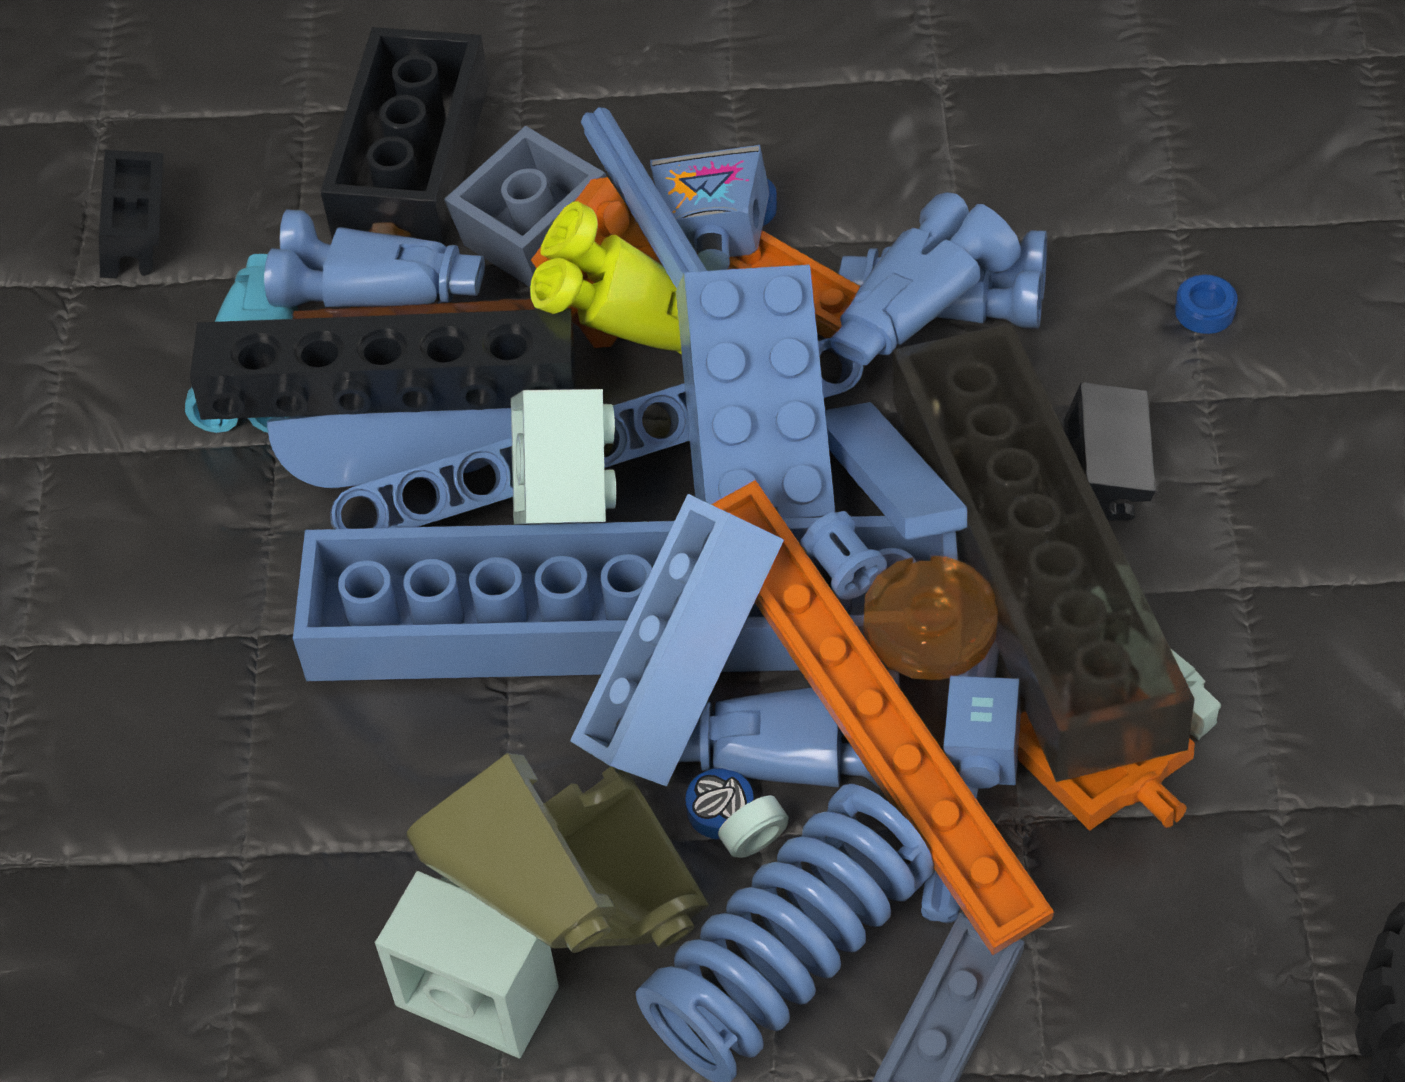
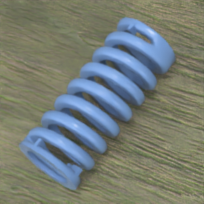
[635,784,934,1082]

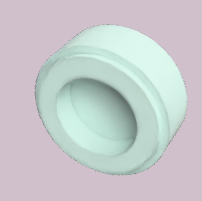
[718,795,789,858]

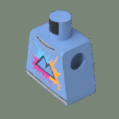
[650,145,769,271]

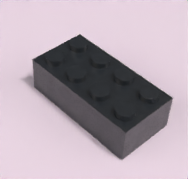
[320,27,489,245]

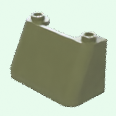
[407,753,709,953]

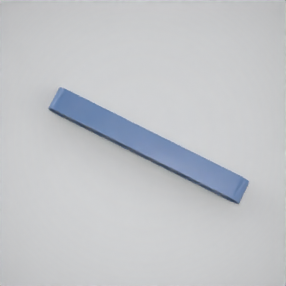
[330,338,864,529]

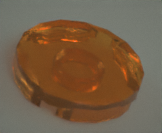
[863,555,998,680]

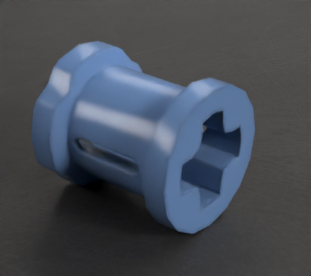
[800,511,887,600]

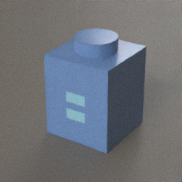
[944,676,1021,789]

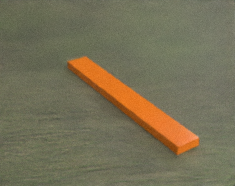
[711,480,1054,955]

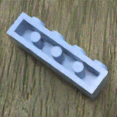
[570,494,784,786]

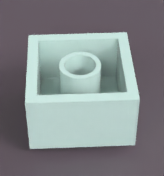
[511,389,616,525]
[375,871,559,1059]

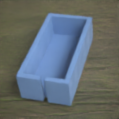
[676,265,835,518]

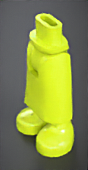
[530,201,682,354]

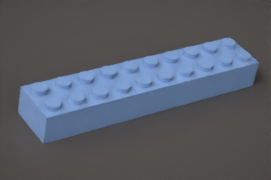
[293,516,962,681]

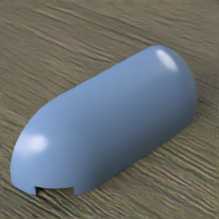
[267,408,512,488]

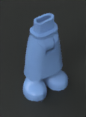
[830,192,1021,365]
[264,209,485,308]
[839,230,1047,329]
[678,670,900,790]

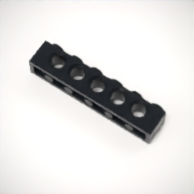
[190,308,575,420]

